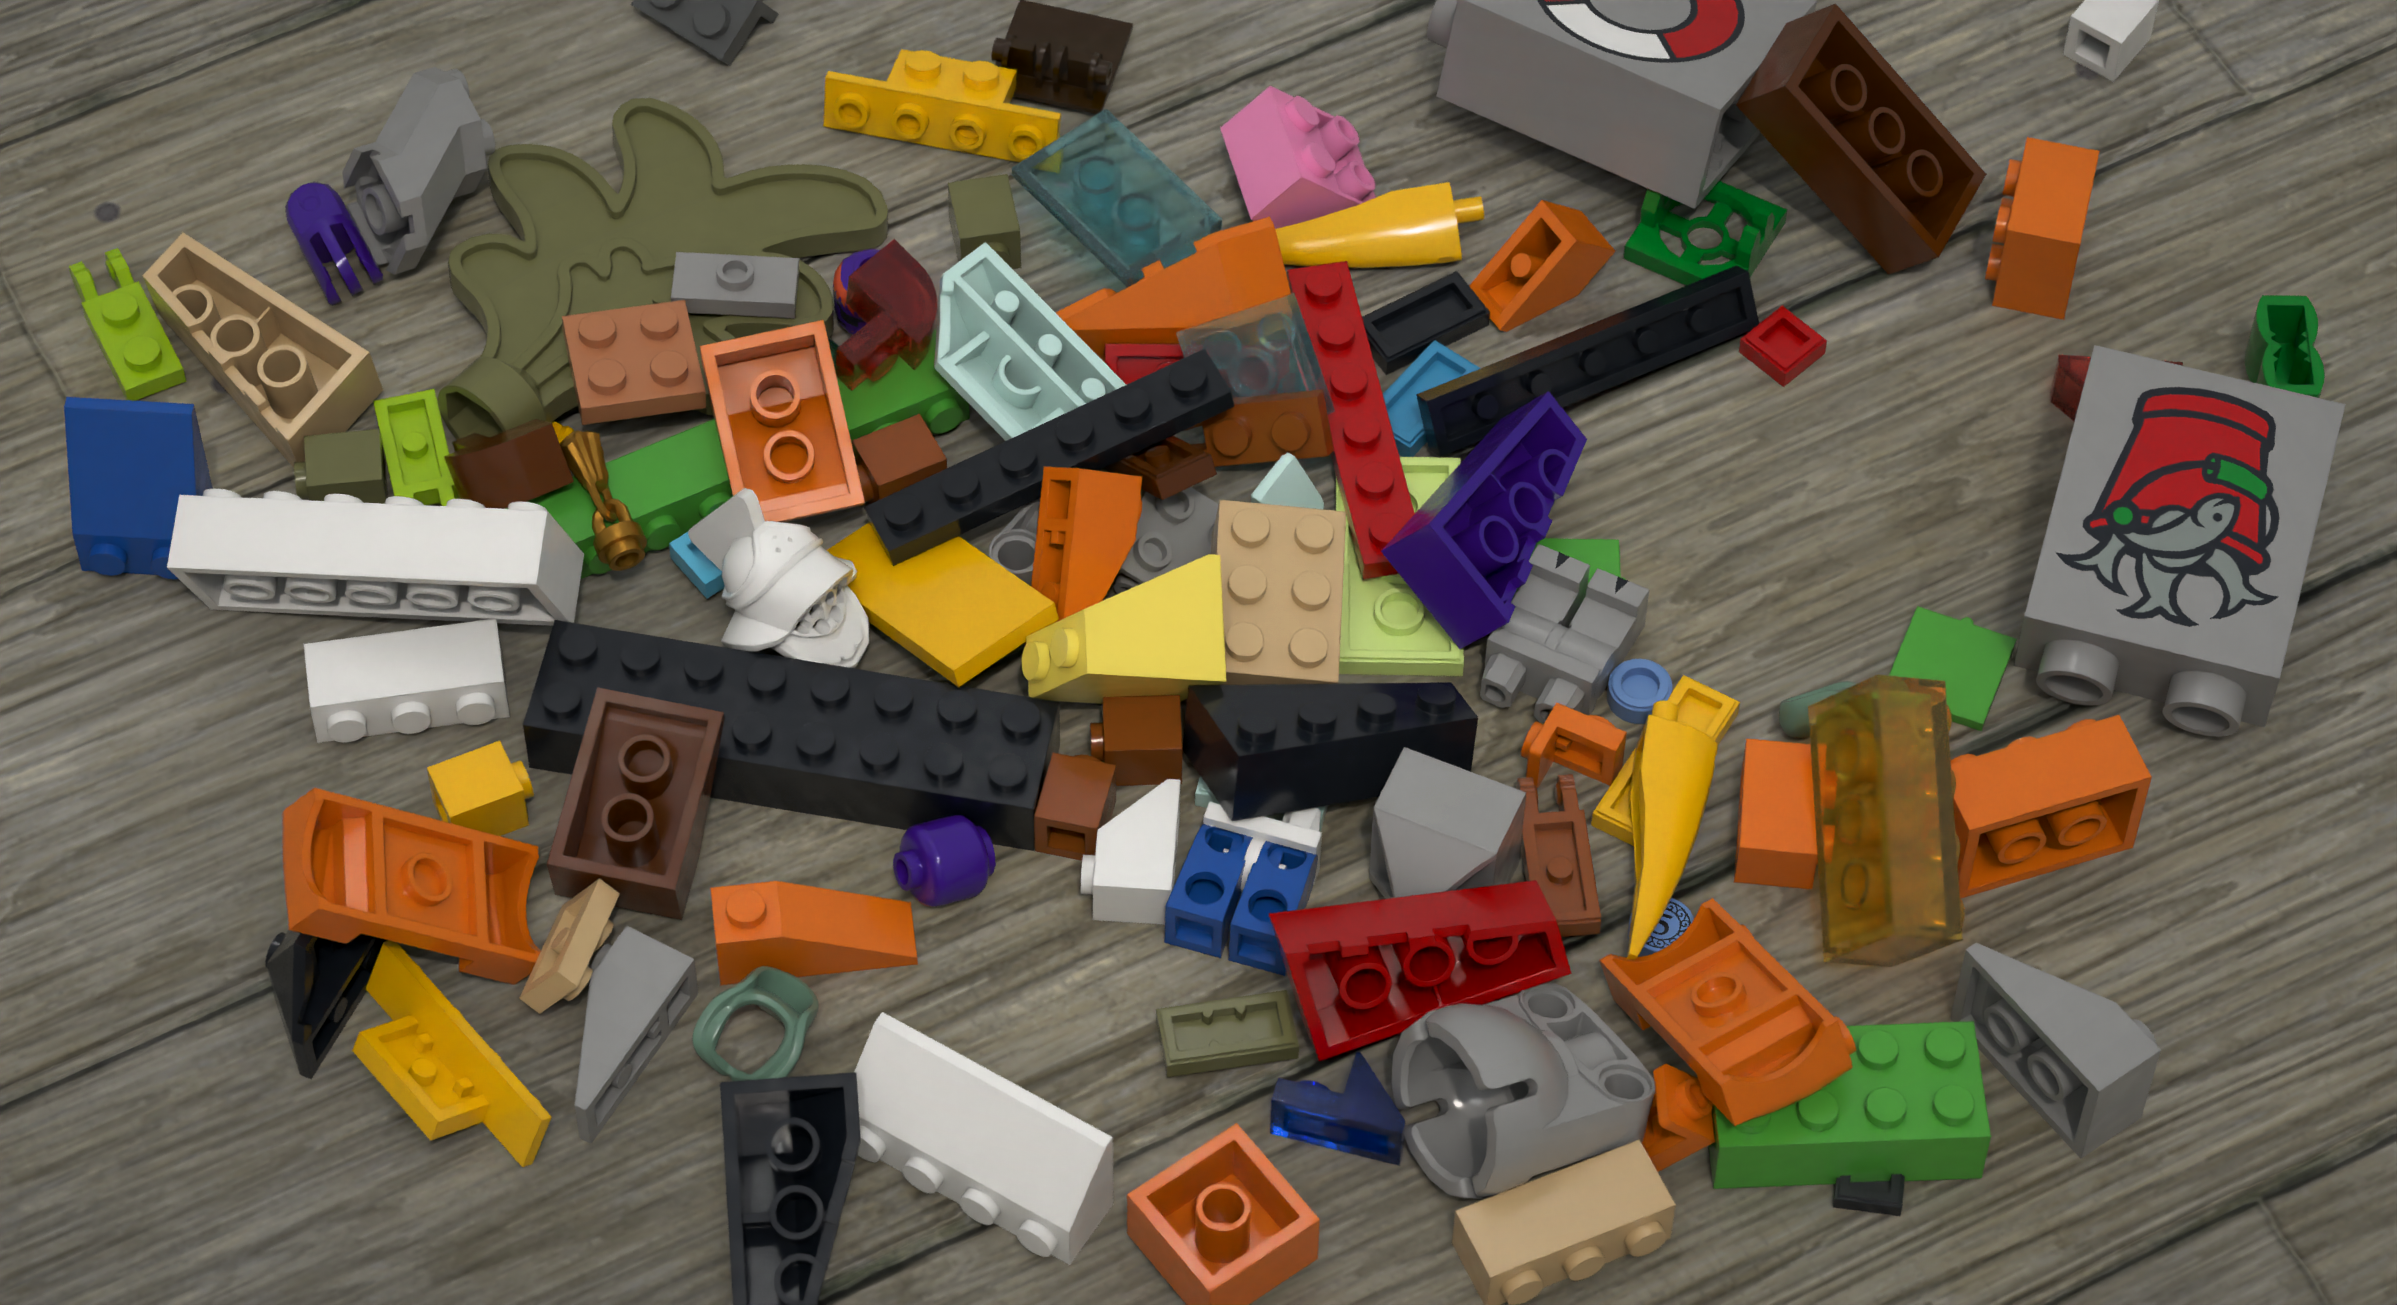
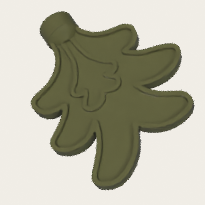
[438,98,888,440]

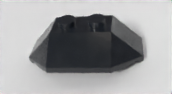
[265,930,388,1079]

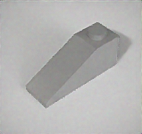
[574,926,698,1144]

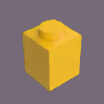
[427,740,534,836]

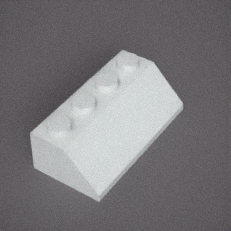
[854,1012,1113,1265]

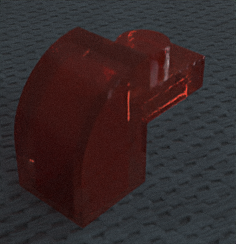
[835,239,937,391]

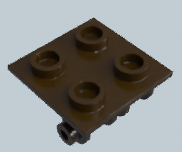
[991,0,1133,115]

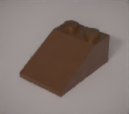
[547,687,725,920]

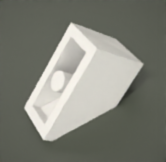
[1081,779,1181,925]

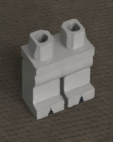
[1480,544,1649,724]

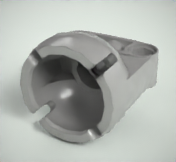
[1391,982,1655,1199]

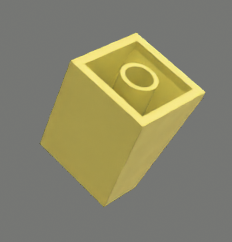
[1022,554,1227,704]

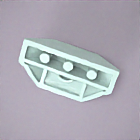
[934,242,1126,441]

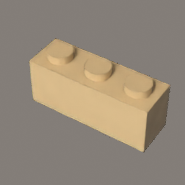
[1452,1139,1676,1305]

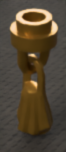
[560,430,647,571]

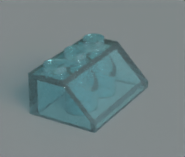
[1012,109,1222,287]

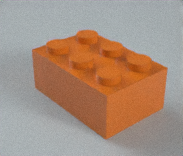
[1924,715,2152,901]

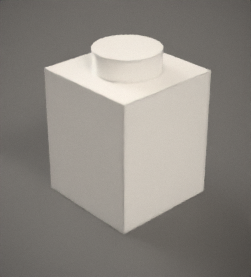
[2063,0,2159,82]

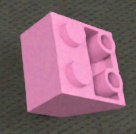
[1220,86,1376,229]

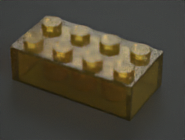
[1808,675,1965,967]

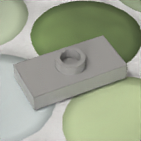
[671,252,799,318]

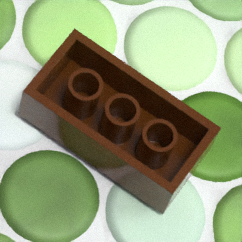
[1736,3,1986,274]

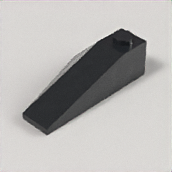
[720,1072,861,1305]

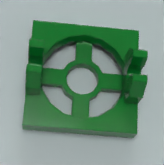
[1624,181,1787,285]

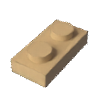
[519,878,620,1014]

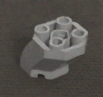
[342,67,495,274]

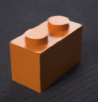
[1734,738,1835,889]

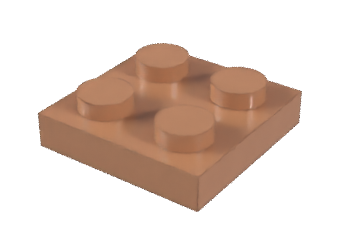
[562,300,706,425]

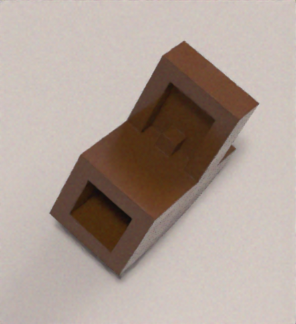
[444,419,574,509]

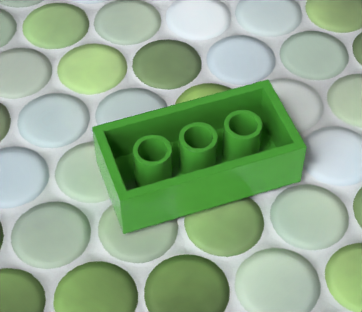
[1708,1021,1991,1189]

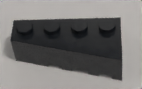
[1183,682,1478,821]

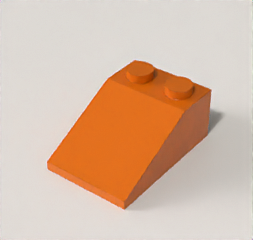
[700,320,865,522]

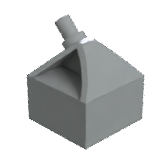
[1369,747,1526,899]

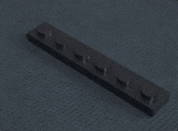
[1416,265,1759,457]
[864,349,1235,566]

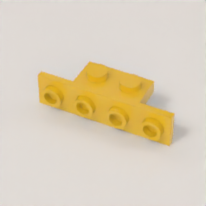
[823,49,1061,169]
[352,940,552,1167]

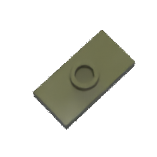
[1156,990,1299,1077]

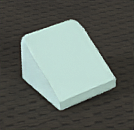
[1251,452,1324,510]

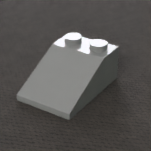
[1950,943,2161,1158]

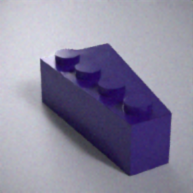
[1381,391,1587,649]

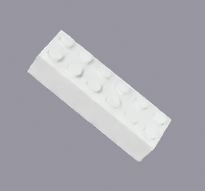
[167,488,584,626]

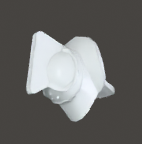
[688,488,870,668]

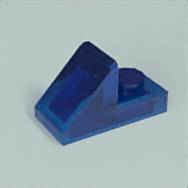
[1270,1052,1406,1166]

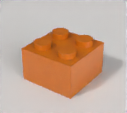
[1985,137,2100,320]
[1127,1123,1320,1305]

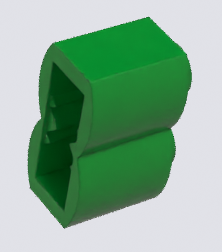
[2245,295,2325,398]

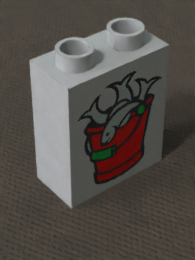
[2014,345,2346,737]

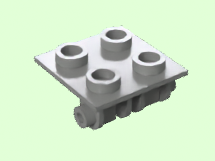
[1114,487,1219,594]

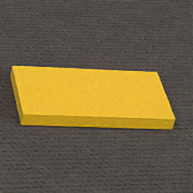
[827,523,1059,687]

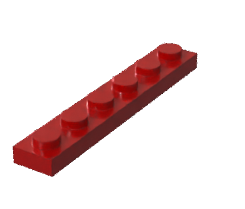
[1287,261,1415,579]

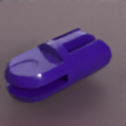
[285,182,383,306]

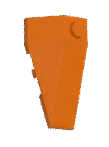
[1055,217,1295,362]

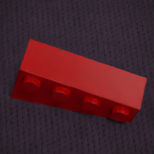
[1269,880,1572,1061]

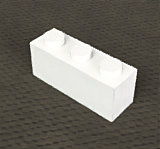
[304,618,510,743]

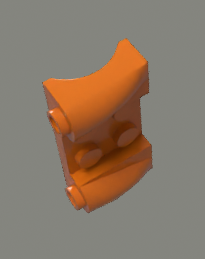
[282,787,541,985]
[1599,898,1856,1126]

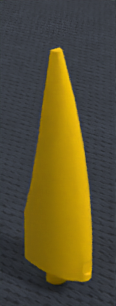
[1275,182,1484,268]
[1627,701,1718,960]

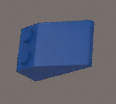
[64,397,213,579]

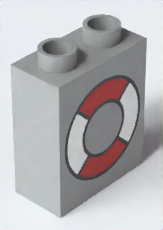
[1427,0,1817,209]

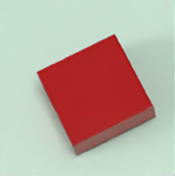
[1739,306,1827,387]

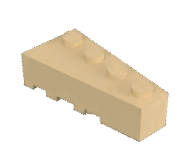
[142,232,383,468]

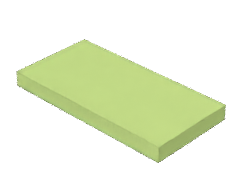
[1335,457,1464,676]

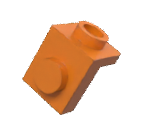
[1521,702,1627,788]
[1642,1064,1715,1172]

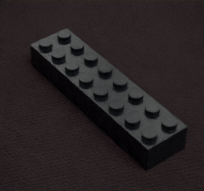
[523,620,1060,851]

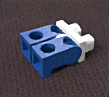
[1164,802,1322,976]

